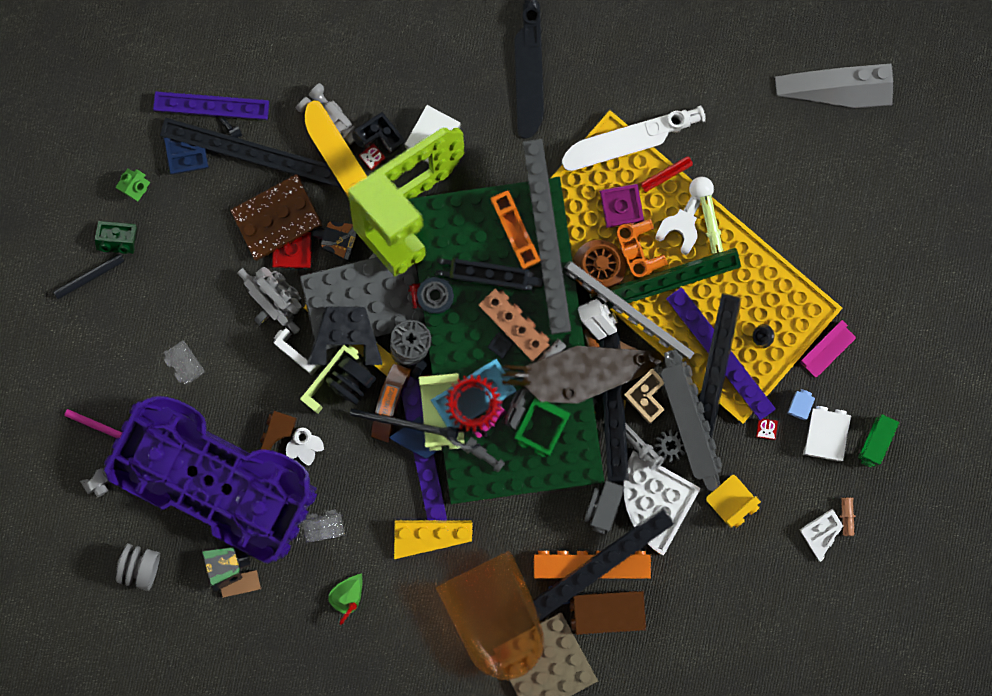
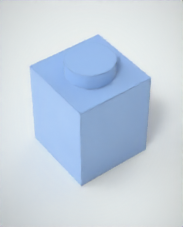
[787,389,815,421]

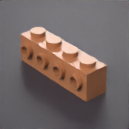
[479,289,550,362]

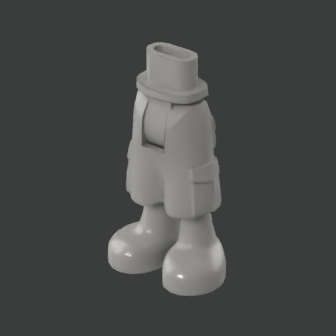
[296,83,355,146]

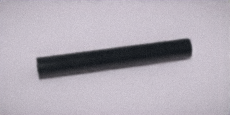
[53,254,125,299]

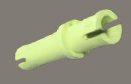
[700,195,724,254]

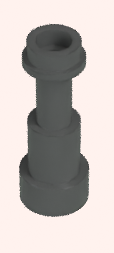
[462,437,505,472]

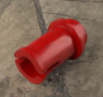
[408,283,421,308]

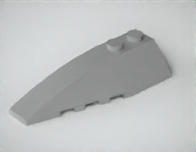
[775,64,893,108]

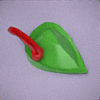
[328,573,362,625]

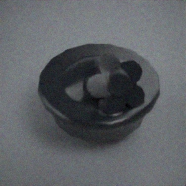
[752,324,774,348]

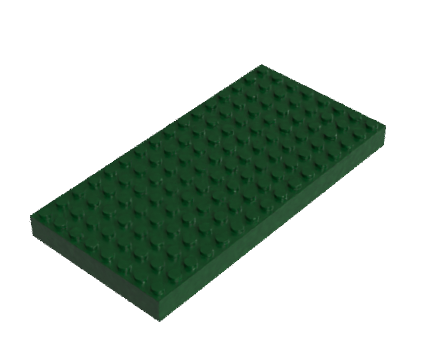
[408,177,605,504]

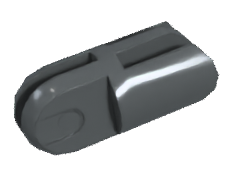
[502,388,534,430]

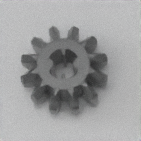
[654,430,685,463]

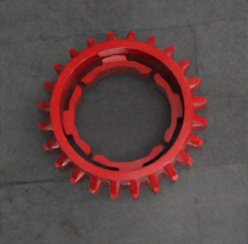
[445,375,502,433]

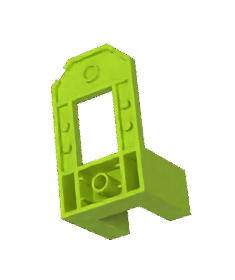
[348,127,465,277]

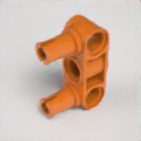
[616,219,668,279]

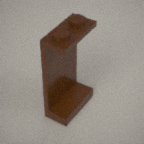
[570,591,646,635]

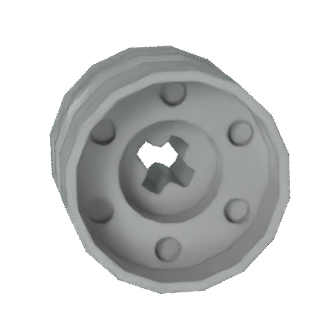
[116,544,160,591]

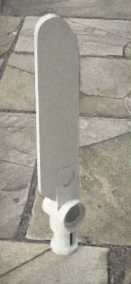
[562,105,706,171]

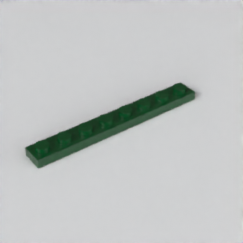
[589,248,741,309]

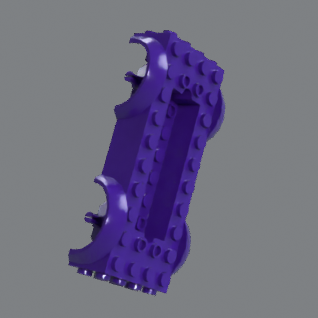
[104,396,317,564]

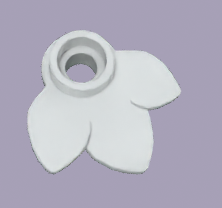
[286,428,324,465]

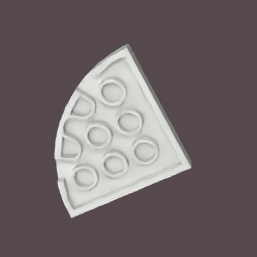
[623,451,701,556]

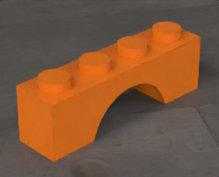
[491,190,541,269]

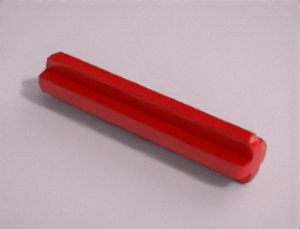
[641,156,693,192]

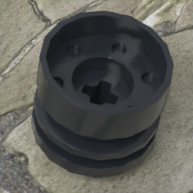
[325,354,376,405]

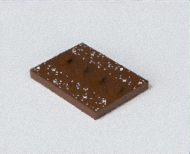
[230,174,323,261]

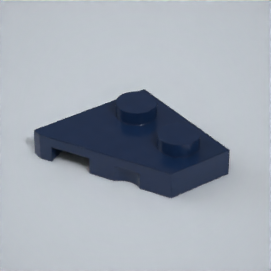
[164,138,209,175]
[390,416,442,459]

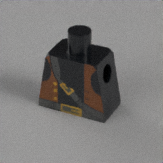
[312,221,358,262]

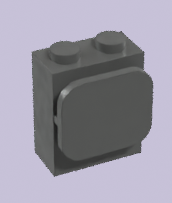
[584,481,625,534]

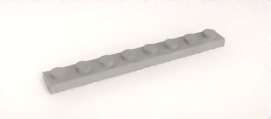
[564,262,694,360]

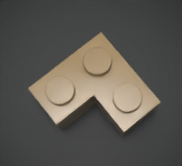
[624,368,664,424]

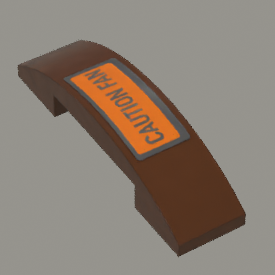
[371,364,412,443]

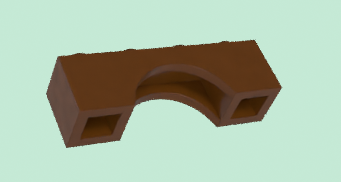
[260,411,297,450]

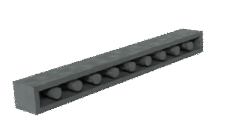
[523,139,571,335]

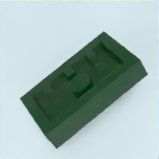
[95,221,137,254]

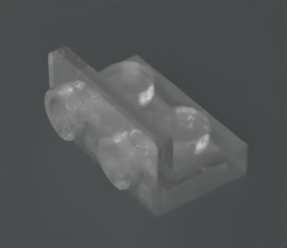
[163,340,205,385]

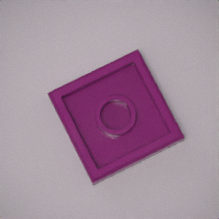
[600,184,644,229]

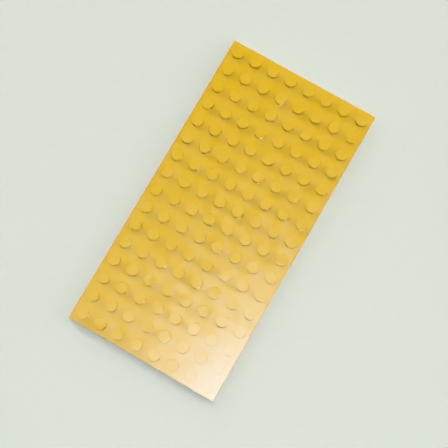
[551,110,842,424]

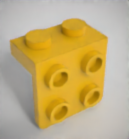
[706,475,761,528]

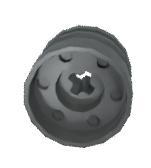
[390,320,431,368]

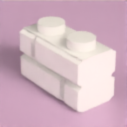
[578,299,618,340]

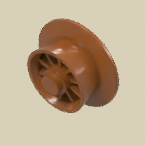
[573,240,626,292]

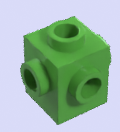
[115,168,150,201]

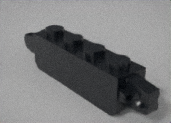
[435,258,543,291]

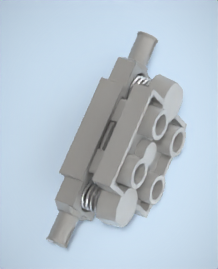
[237,267,302,335]

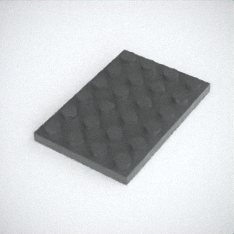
[300,257,425,349]

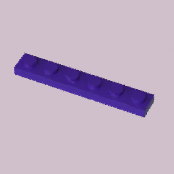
[153,91,269,120]

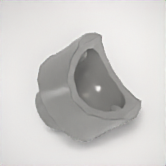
[80,468,109,497]

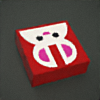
[359,143,386,171]
[756,419,778,440]

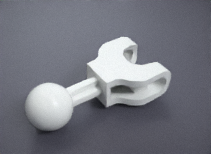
[655,177,714,255]

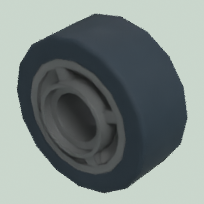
[417,277,454,314]

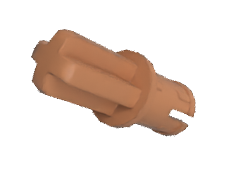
[840,498,856,536]

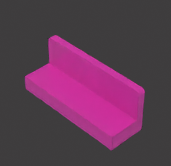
[800,320,856,377]

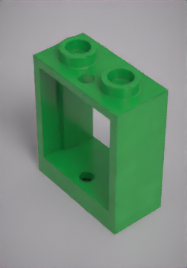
[515,397,571,457]
[858,414,900,468]

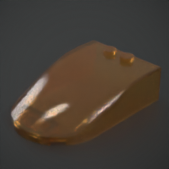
[436,550,544,680]

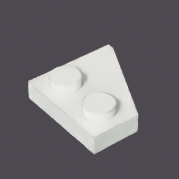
[799,509,843,561]

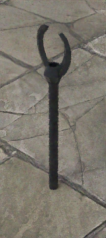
[350,409,488,449]

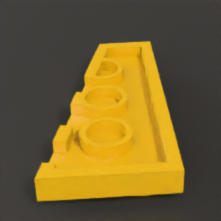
[394,520,472,559]

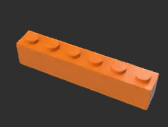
[534,551,651,578]

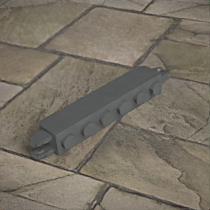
[661,349,722,491]

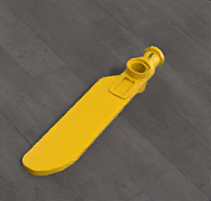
[305,101,367,198]

